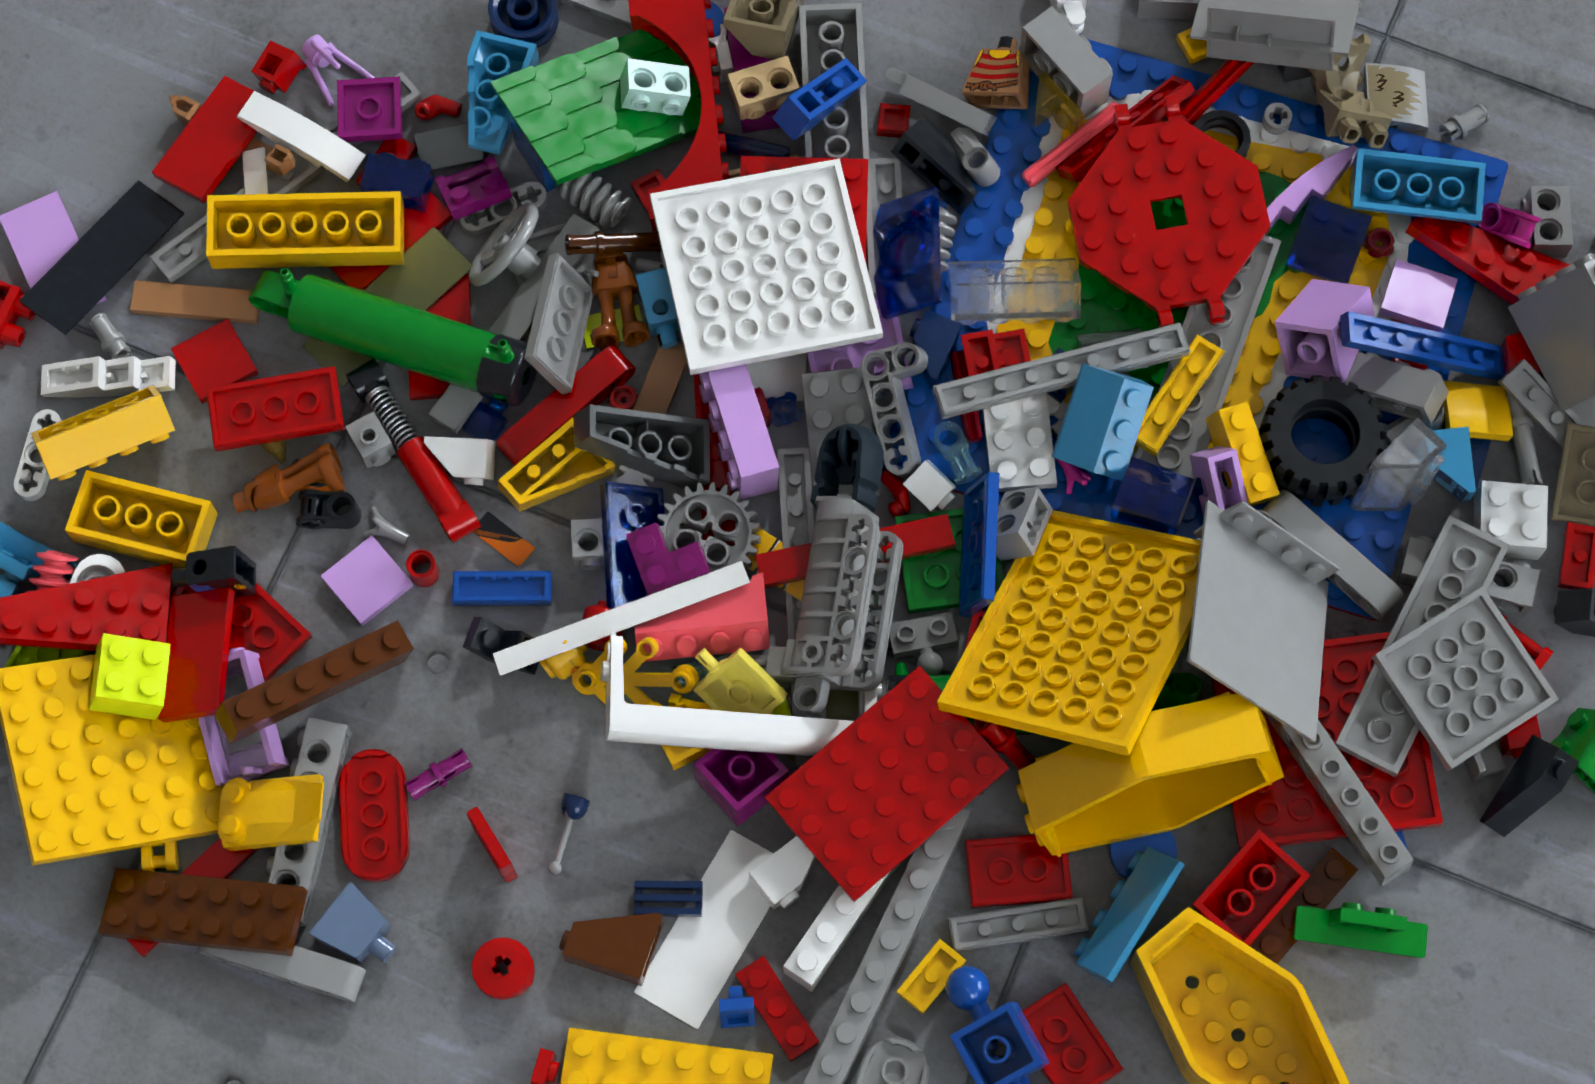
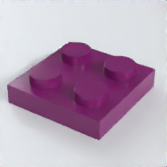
[337,76,403,142]

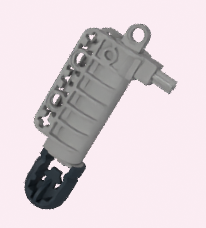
[748,424,903,715]

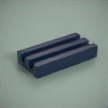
[633,881,703,917]

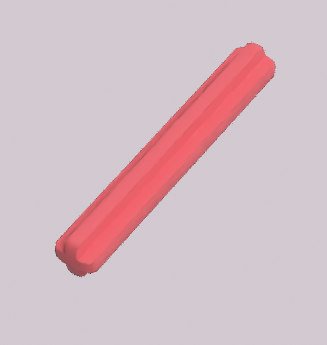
[1022,102,1119,187]

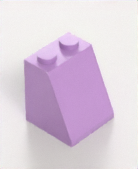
[1275,279,1375,384]

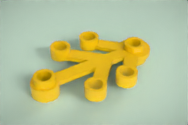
[572,637,699,706]

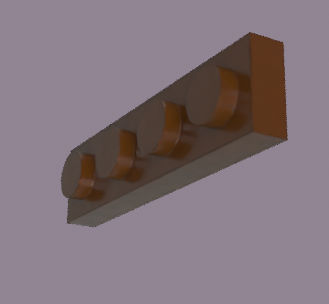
[1249,847,1359,964]

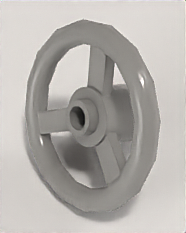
[469,203,541,287]

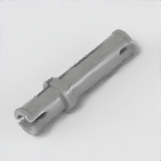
[1506,393,1543,485]

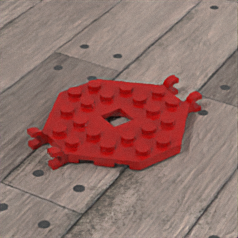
[1067,94,1270,328]

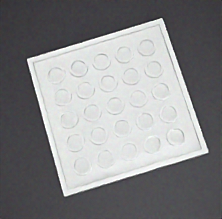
[650,159,883,375]

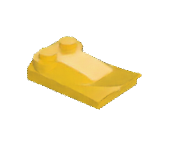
[217,774,324,851]

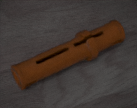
[565,231,662,257]

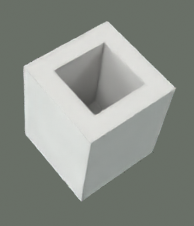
[903,460,956,511]

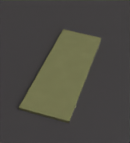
[302,227,473,388]

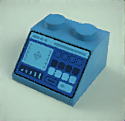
[1417,427,1476,503]

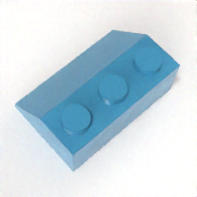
[1052,363,1154,481]

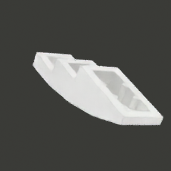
[237,91,366,183]
[41,356,176,398]

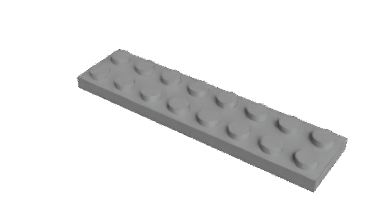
[1335,515,1510,777]

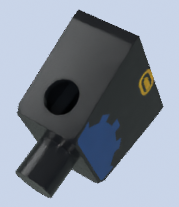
[172,546,256,596]

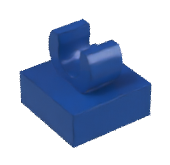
[719,986,755,1028]

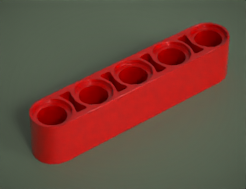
[496,344,636,466]

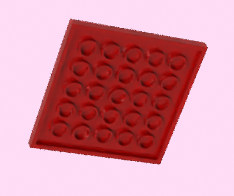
[1211,632,1443,850]

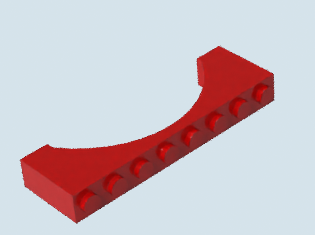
[628,0,730,231]

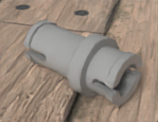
[1439,104,1489,143]
[88,313,131,359]

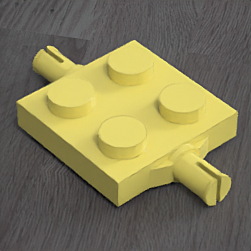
[693,647,788,714]

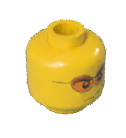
[539,640,588,680]

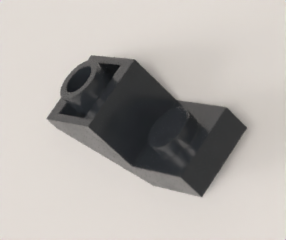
[463,617,539,675]

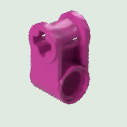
[1478,202,1542,249]

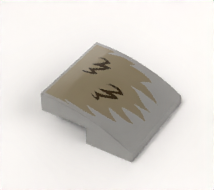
[1363,63,1428,131]

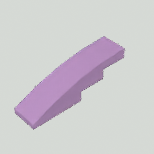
[1266,145,1358,236]

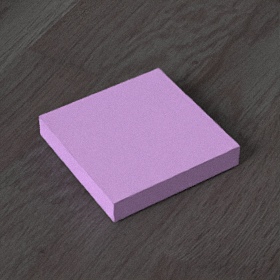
[1379,259,1458,332]
[321,535,414,627]

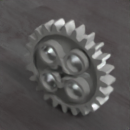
[657,482,761,572]

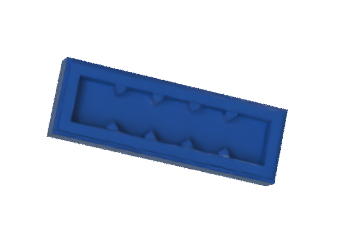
[452,571,552,606]

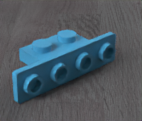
[0,521,79,582]

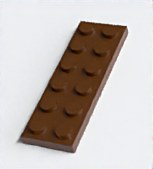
[98,868,308,956]

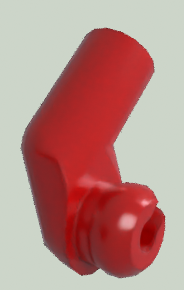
[414,94,463,120]

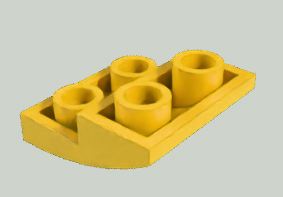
[1442,381,1513,442]

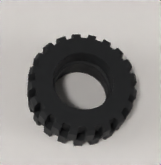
[1258,375,1387,507]

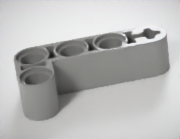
[861,342,928,477]

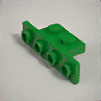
[1292,902,1428,958]

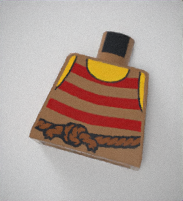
[962,36,1030,109]

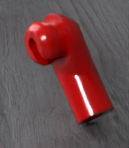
[880,470,911,518]

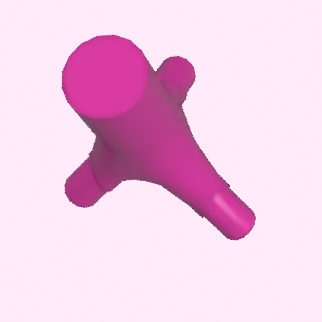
[1056,459,1091,494]

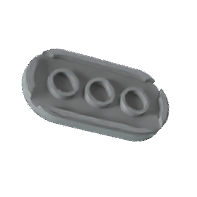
[855,1037,929,1084]

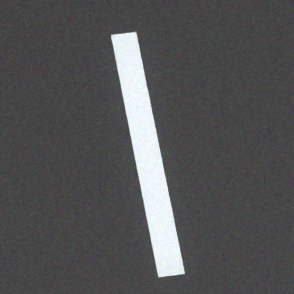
[493,561,750,676]

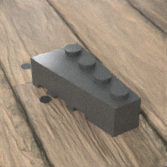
[574,404,710,492]

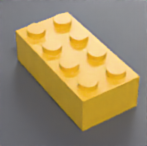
[31,385,175,481]
[65,470,218,568]

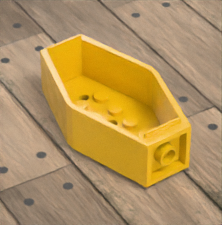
[1016,691,1284,857]
[1130,907,1350,1084]

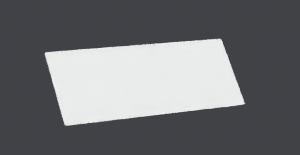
[634,830,773,1029]

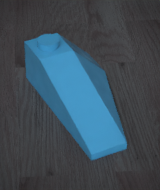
[467,30,540,155]

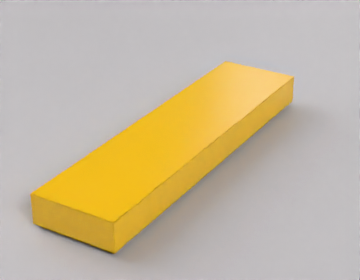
[1135,334,1225,456]

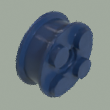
[488,0,559,48]

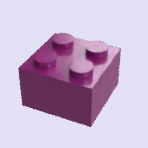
[694,749,789,827]

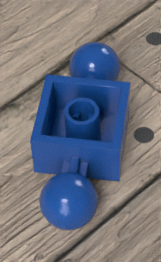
[946,966,1050,1084]

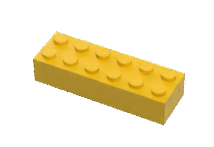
[206,191,404,269]

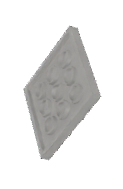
[1371,586,1559,771]

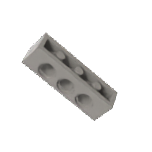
[1396,536,1540,616]

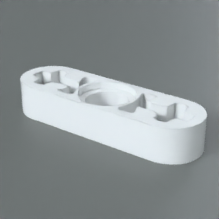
[14,409,62,501]

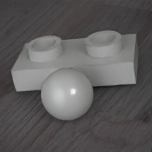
[889,611,959,676]

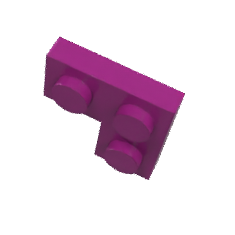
[626,523,711,596]

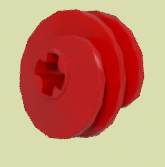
[472,937,535,1000]

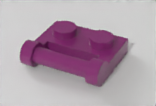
[434,155,512,221]

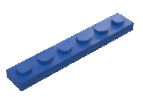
[1340,311,1505,380]

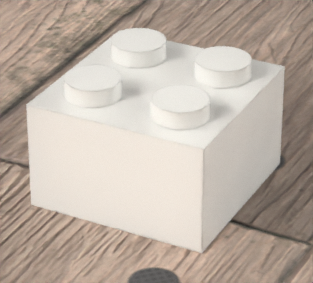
[1473,480,1548,560]

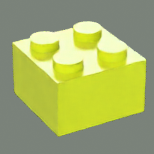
[89,633,171,720]

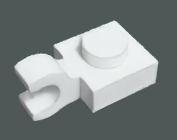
[709,24,733,83]

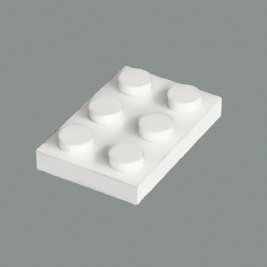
[982,393,1057,492]

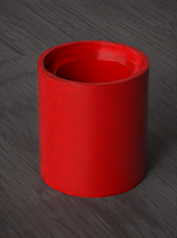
[406,549,439,587]

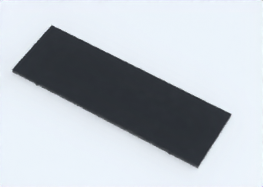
[19,180,184,335]

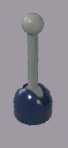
[548,793,590,875]

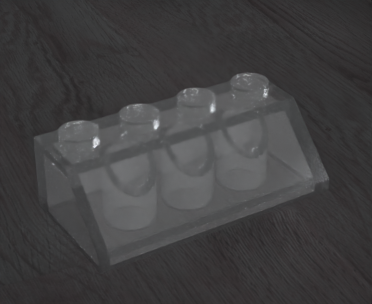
[948,258,1081,325]
[1350,418,1448,511]

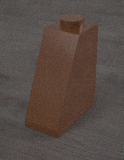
[559,913,664,986]

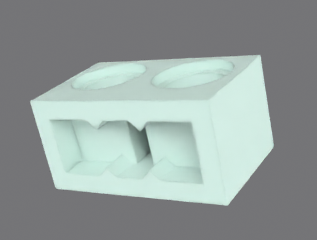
[620,58,691,116]

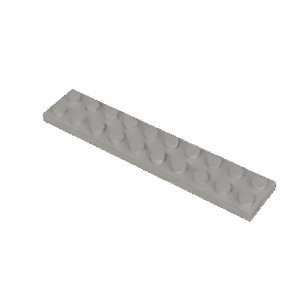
[1116,235,1281,529]

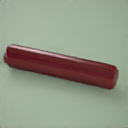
[950,350,983,443]

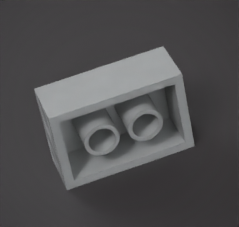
[1020,6,1113,123]

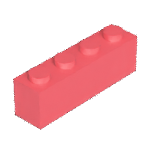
[634,572,770,662]

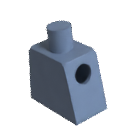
[309,882,397,964]

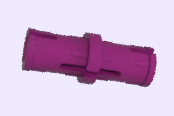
[404,748,473,801]

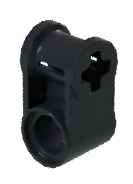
[296,489,362,529]

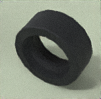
[1194,110,1251,158]

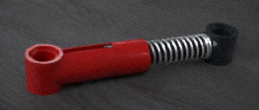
[346,358,481,543]

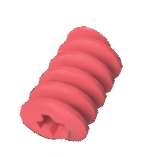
[25,550,79,593]

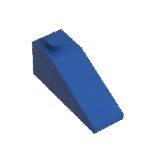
[772,58,867,141]

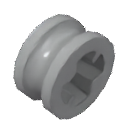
[1262,103,1292,135]

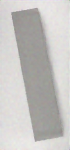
[1262,489,1403,620]
[198,946,366,1003]

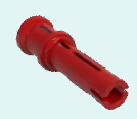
[972,719,1036,770]

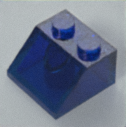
[1286,195,1372,284]
[1110,457,1195,535]

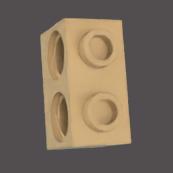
[728,55,800,121]

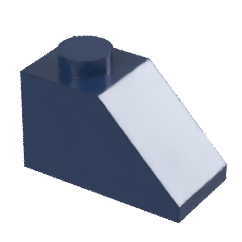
[909,310,962,389]

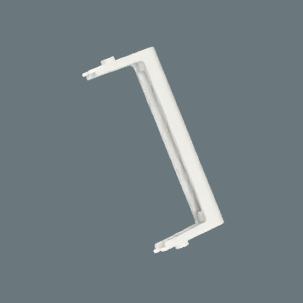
[600,631,882,756]

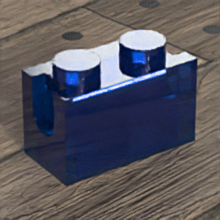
[359,152,434,212]

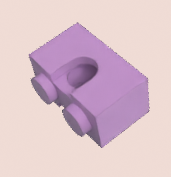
[1189,446,1248,518]

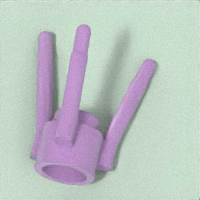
[302,35,375,107]

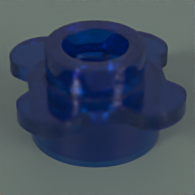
[766,392,802,427]

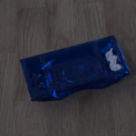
[873,186,942,320]

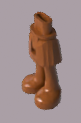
[590,252,651,349]
[233,442,346,513]

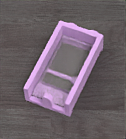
[198,647,290,787]

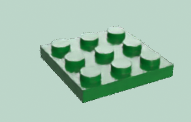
[895,508,1004,614]

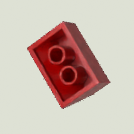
[1192,829,1311,946]

